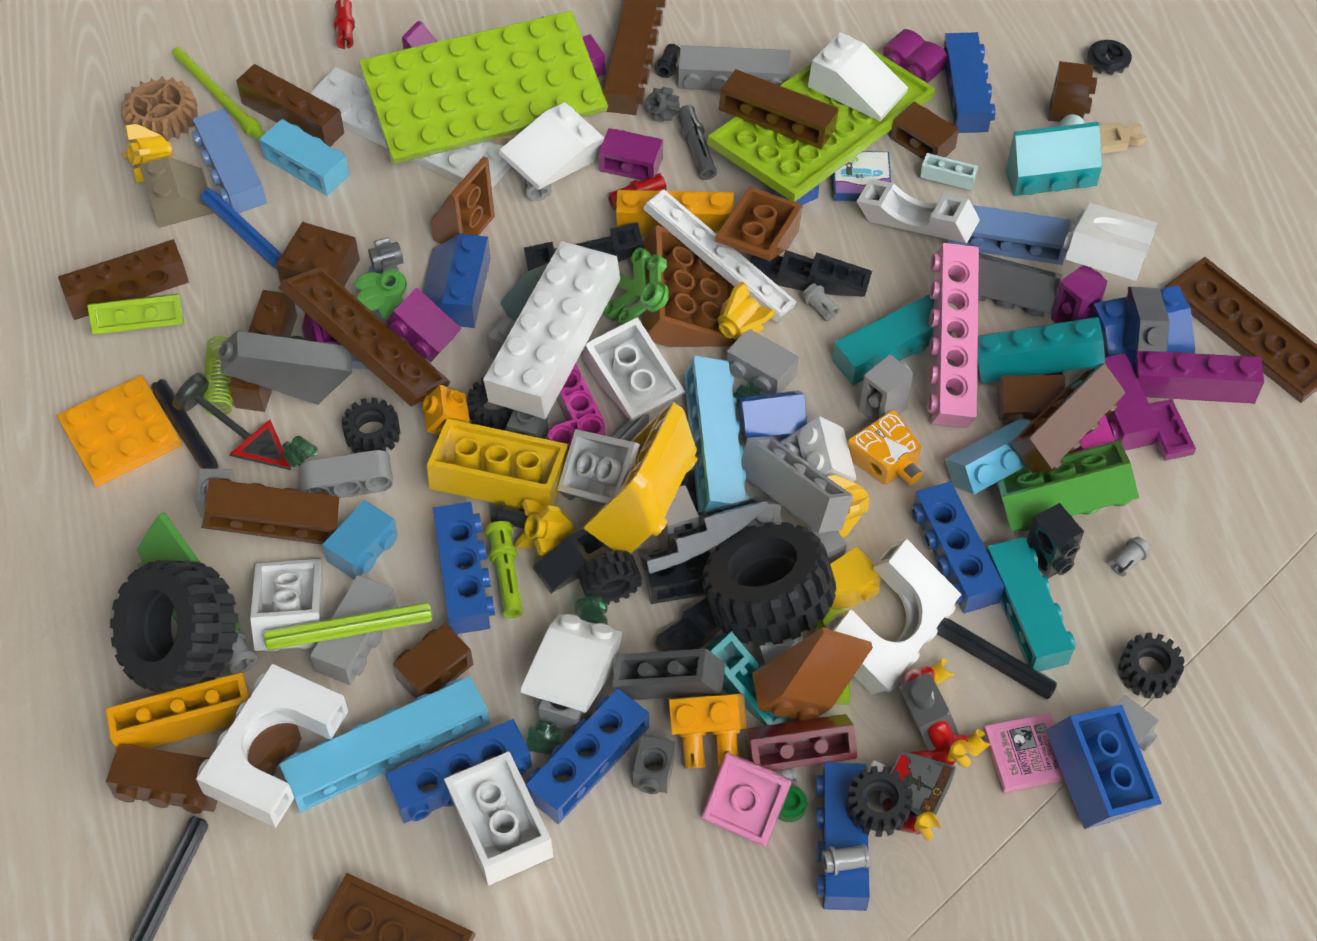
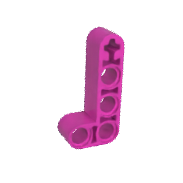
[548,363,606,455]

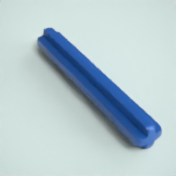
[200,188,282,269]

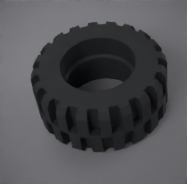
[702,522,837,646]
[110,560,239,691]

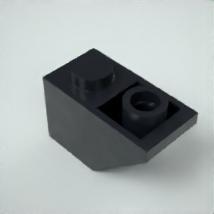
[533,528,612,594]

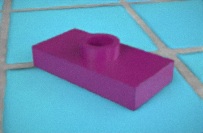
[1149,399,1196,461]

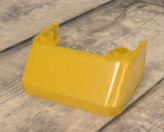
[583,401,698,554]

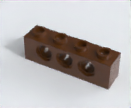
[58,239,189,320]

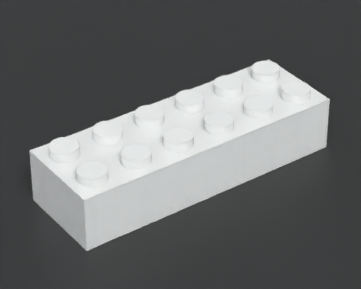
[483,241,620,419]

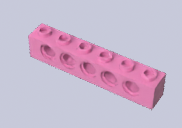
[927,243,979,428]

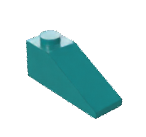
[704,632,788,726]

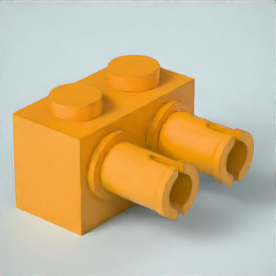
[669,694,747,769]

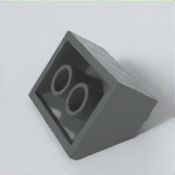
[978,253,1062,317]

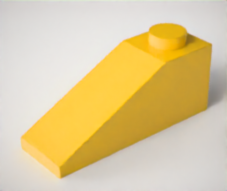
[829,546,882,609]

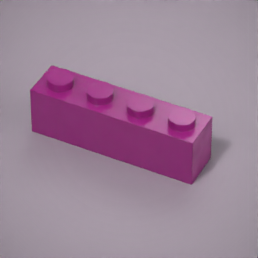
[1132,351,1264,404]

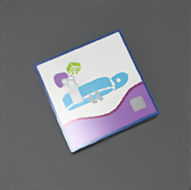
[833,151,891,201]

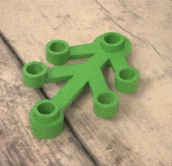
[603,248,669,325]

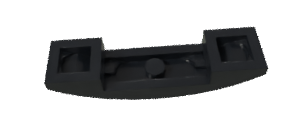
[524,222,644,271]

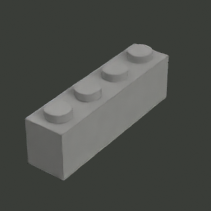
[678,45,790,91]
[741,436,853,534]

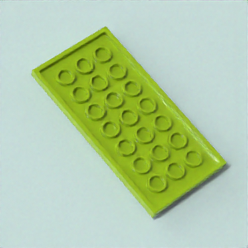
[359,10,608,165]
[707,36,936,202]

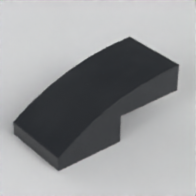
[655,597,721,651]

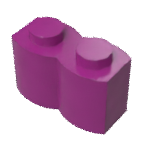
[883,29,947,83]

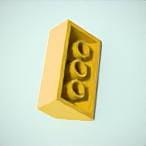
[427,418,568,509]

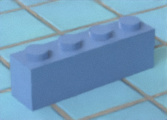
[191,108,267,213]
[947,205,1070,265]

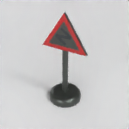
[173,372,291,470]

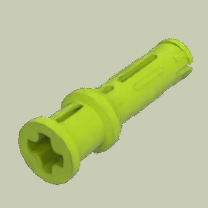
[484,521,524,618]

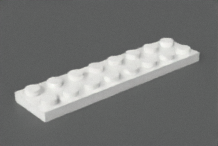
[310,67,512,188]

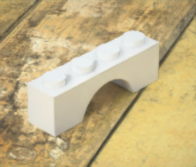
[857,178,980,244]

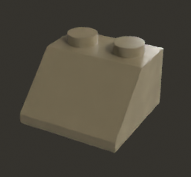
[140,157,214,228]

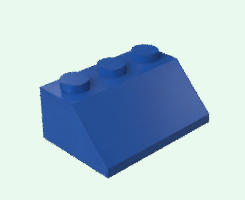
[422,234,491,328]
[1090,285,1196,366]
[1046,705,1162,829]

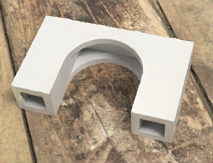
[1063,203,1158,281]
[825,539,961,694]
[196,664,349,828]

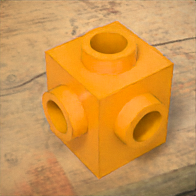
[422,385,470,435]

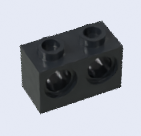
[1026,503,1084,579]
[643,549,710,604]

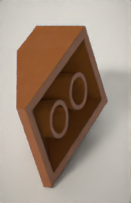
[431,156,495,244]
[715,187,803,261]
[752,627,873,721]

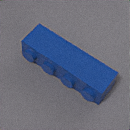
[943,32,996,133]
[816,762,870,911]

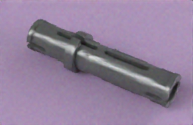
[678,105,717,180]

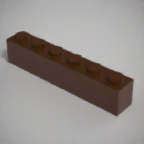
[603,0,667,115]

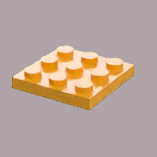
[56,375,182,487]

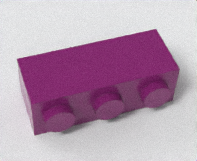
[1105,353,1160,451]

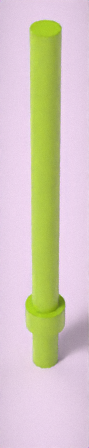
[172,47,265,143]

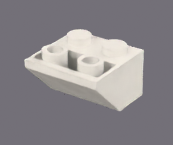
[780,416,857,482]

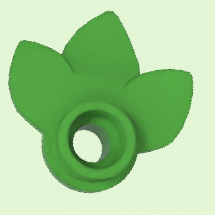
[354,270,407,323]

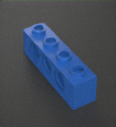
[910,481,1005,614]
[433,502,495,634]
[526,689,650,824]
[385,718,532,823]

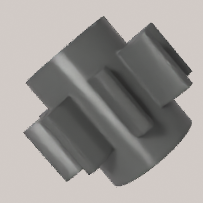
[646,86,680,122]
[368,237,404,273]

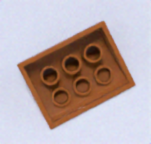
[642,225,737,347]

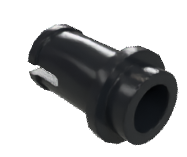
[655,43,680,78]
[491,502,528,529]

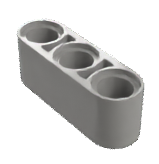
[299,450,393,499]

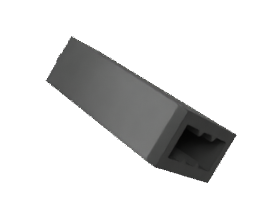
[218,331,352,405]

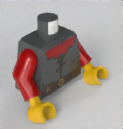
[899,658,991,757]
[868,740,974,841]

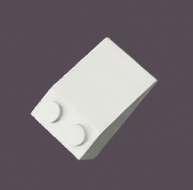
[808,32,908,121]
[498,102,604,190]
[583,317,685,421]
[557,429,640,505]
[250,559,323,651]
[520,613,622,712]
[444,752,554,886]

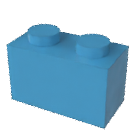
[322,500,398,580]

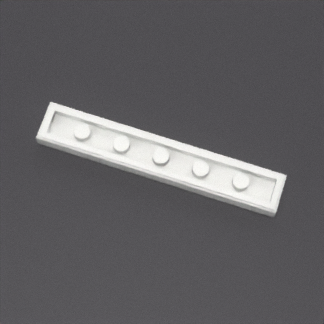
[643,189,797,323]

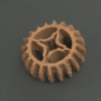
[121,76,198,141]

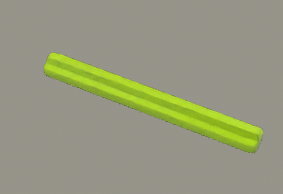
[264,602,432,650]

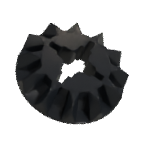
[1087,40,1132,76]

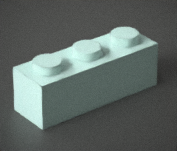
[920,153,979,191]

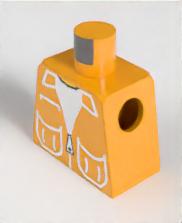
[848,409,923,486]

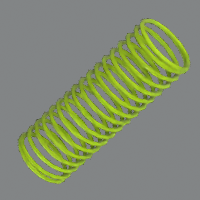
[203,336,232,416]

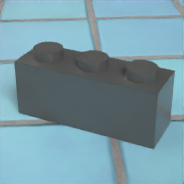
[612,649,725,700]

